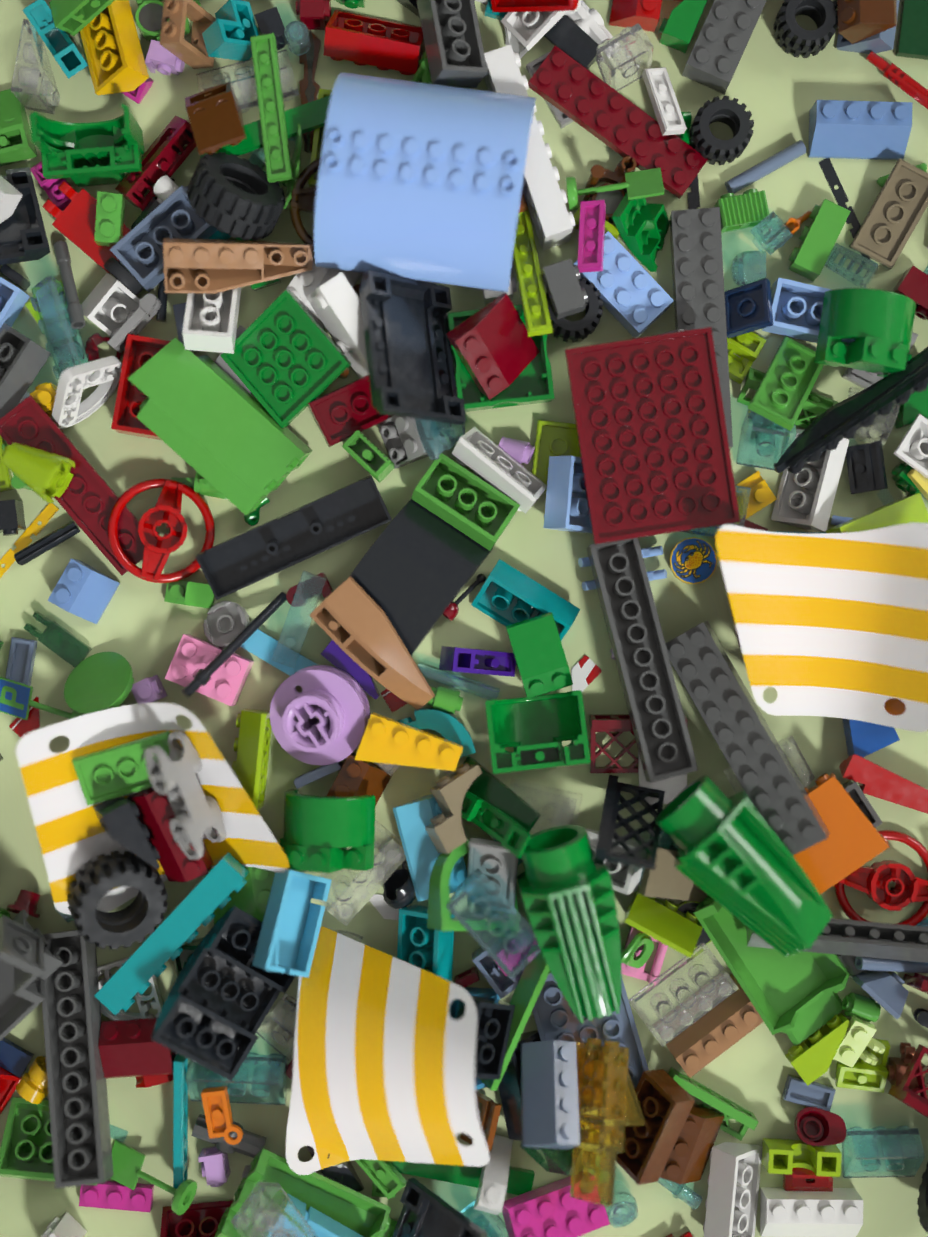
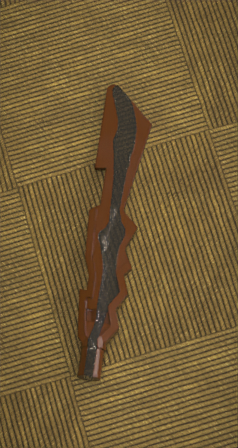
[299,25,321,153]

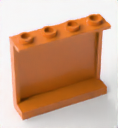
[793,773,889,894]

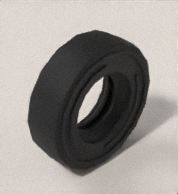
[104,257,144,295]

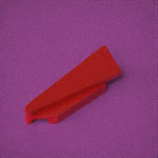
[839,754,928,814]

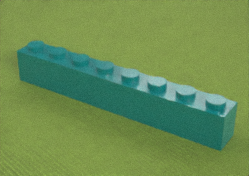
[94,853,250,1016]

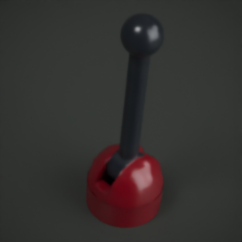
[443,574,486,621]

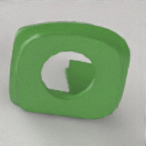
[621,933,654,968]

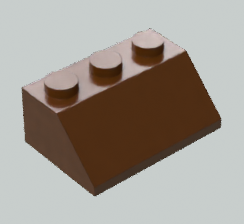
[837,0,897,44]
[326,752,393,806]
[660,1103,724,1184]

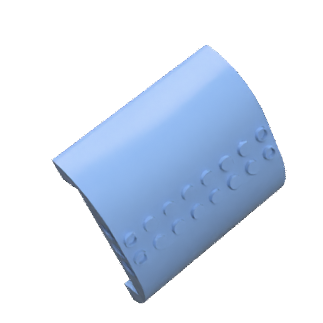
[314,72,536,292]

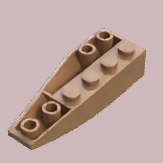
[163,238,313,294]
[309,576,435,710]

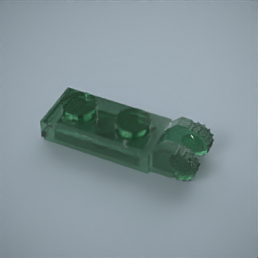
[24,611,92,668]

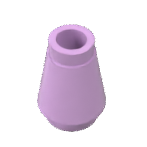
[498,436,535,464]

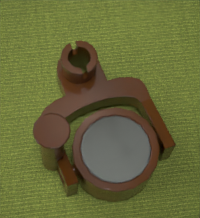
[583,156,637,224]

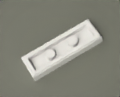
[642,67,687,136]

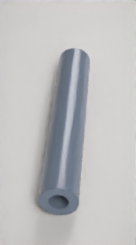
[725,140,806,194]
[855,956,928,973]

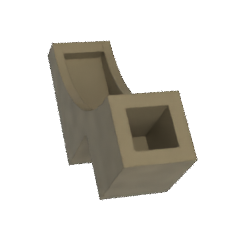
[425,763,482,854]

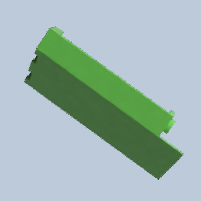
[128,337,313,516]
[694,896,850,1046]
[215,1148,398,1237]

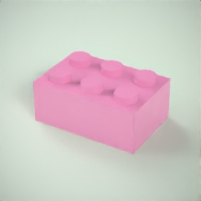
[165,634,254,706]

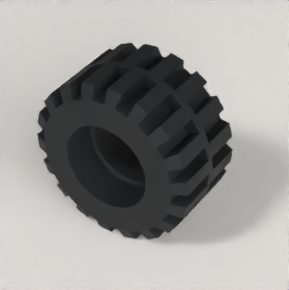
[773,0,838,58]
[690,96,754,165]
[546,278,603,342]

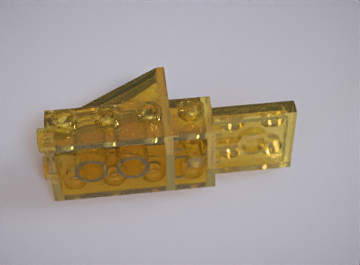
[570,1038,645,1207]

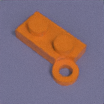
[201,1086,243,1145]

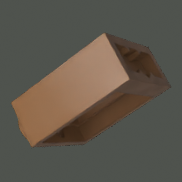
[159,0,216,69]

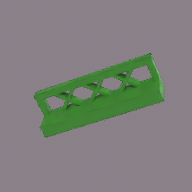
[737,367,838,429]
[668,1067,759,1141]

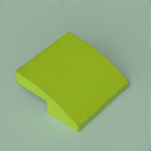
[727,332,767,384]
[835,1039,890,1093]

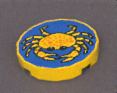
[669,537,717,584]

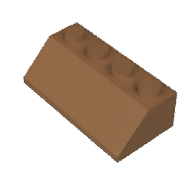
[657,974,764,1078]

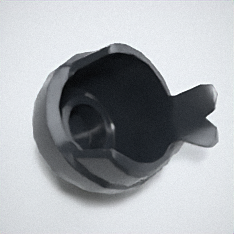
[382,857,416,909]

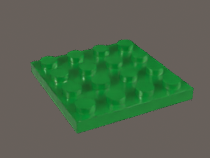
[220,290,352,428]

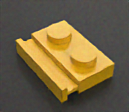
[734,471,777,525]

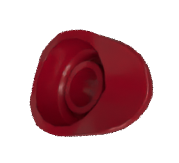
[794,1107,846,1146]

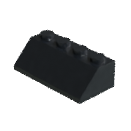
[498,1030,541,1141]

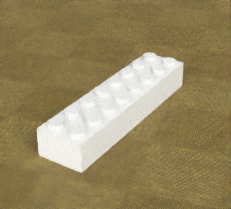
[484,44,575,251]

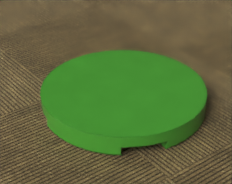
[64,652,134,716]

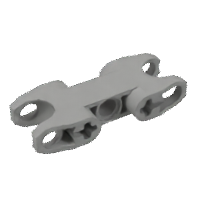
[144,731,226,860]

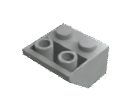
[377,415,444,469]

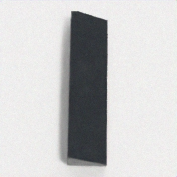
[544,15,602,69]

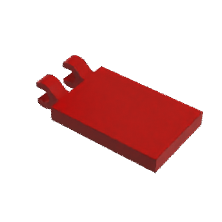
[42,181,131,274]

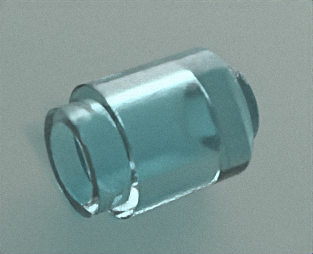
[284,21,311,55]

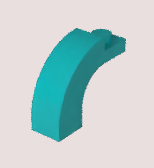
[22,0,88,79]
[398,708,476,758]

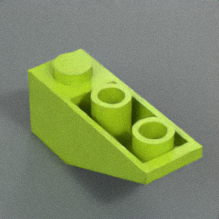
[785,1013,851,1086]

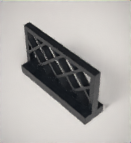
[594,775,665,870]

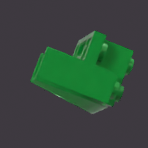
[30,104,145,187]

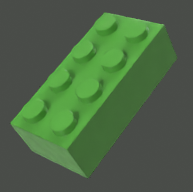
[411,452,520,551]

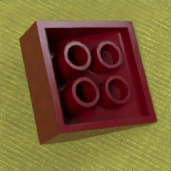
[446,293,539,399]

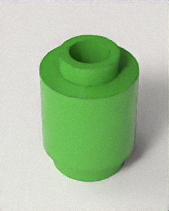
[427,686,464,714]
[842,992,881,1023]

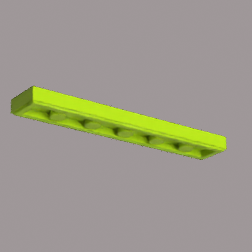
[513,210,552,337]

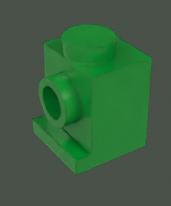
[891,462,921,496]

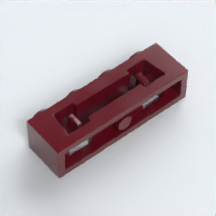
[115,115,197,211]

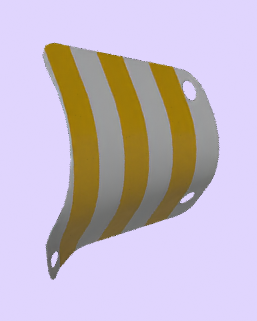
[716,523,928,732]
[16,702,289,915]
[286,926,490,1175]

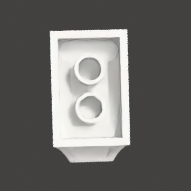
[500,0,581,59]

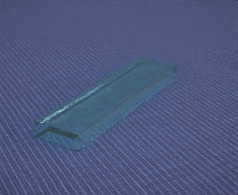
[272,570,326,668]

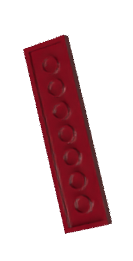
[528,46,708,199]
[0,395,144,575]

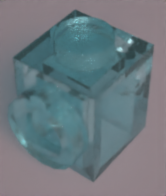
[750,211,794,255]

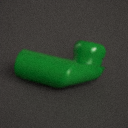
[244,496,270,526]

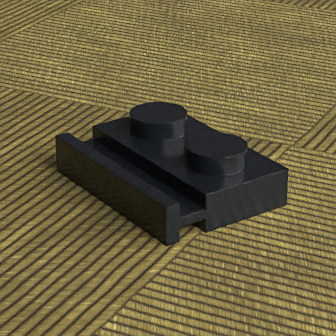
[846,441,888,494]

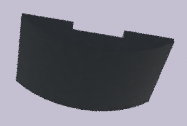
[349,499,493,656]
[151,906,296,1081]

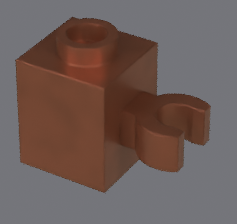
[886,1042,925,1089]

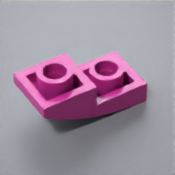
[30,161,71,211]

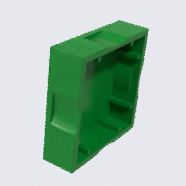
[447,305,555,412]

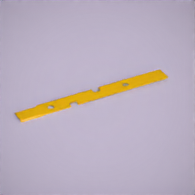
[0,503,59,578]

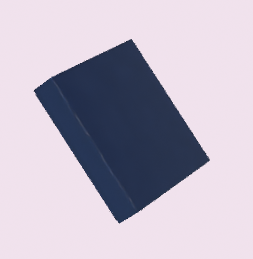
[724,278,773,338]

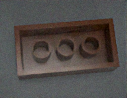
[607,1069,695,1185]

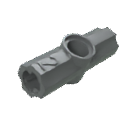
[192,1114,267,1158]

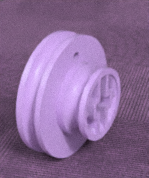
[270,665,370,766]

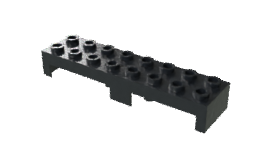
[195,475,392,600]

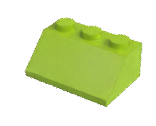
[625,888,703,958]

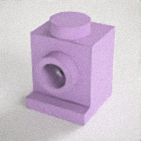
[145,39,185,76]
[131,675,168,704]
[198,1146,230,1187]

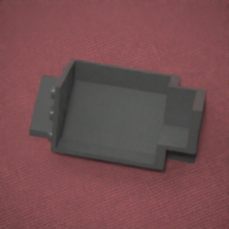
[0,909,64,1041]

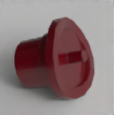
[6,889,41,918]

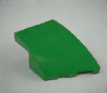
[612,193,670,272]

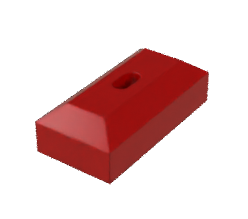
[783,1167,833,1192]

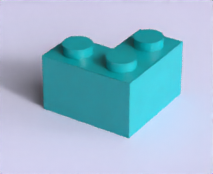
[202,0,259,62]

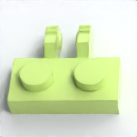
[833,1015,886,1068]

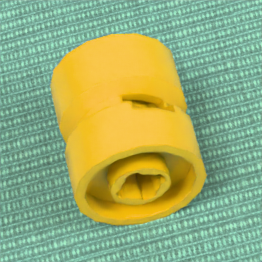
[16,1056,48,1104]

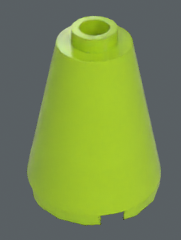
[2,443,75,503]

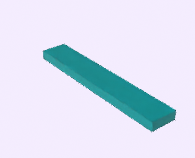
[173,1053,188,1189]

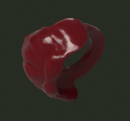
[85,333,122,362]

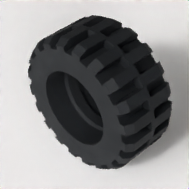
[187,152,285,241]
[68,850,168,949]

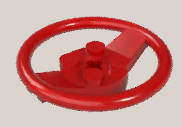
[108,478,215,583]
[834,830,928,926]

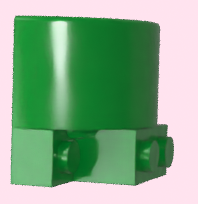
[814,288,916,377]
[485,690,591,774]
[280,789,376,874]

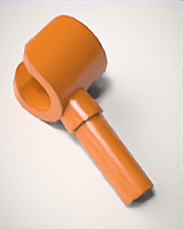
[781,211,811,237]

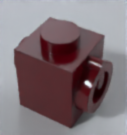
[296,0,331,30]

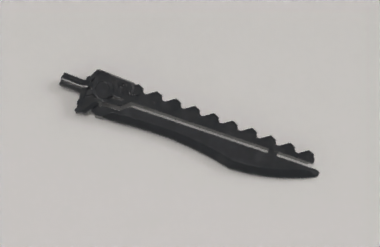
[774,347,928,474]

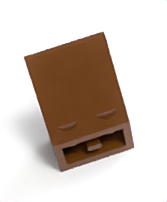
[185,82,246,155]

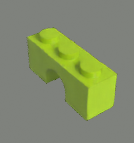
[761,1138,842,1177]

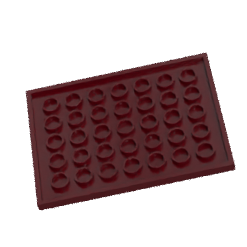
[565,327,740,544]

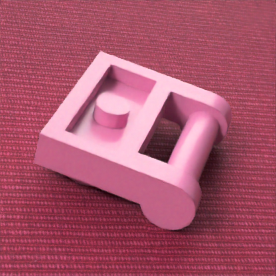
[621,926,668,985]

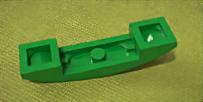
[461,790,532,858]

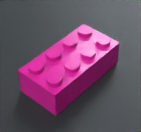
[502,1170,610,1237]

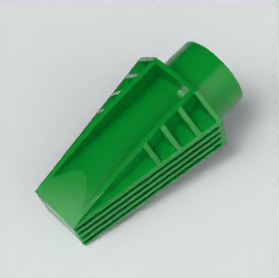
[656,775,833,957]
[517,825,621,1023]

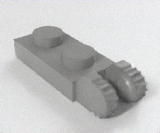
[107,293,162,353]

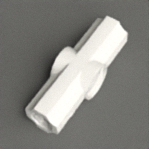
[567,0,619,60]

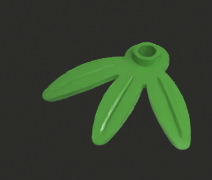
[279,123,302,209]

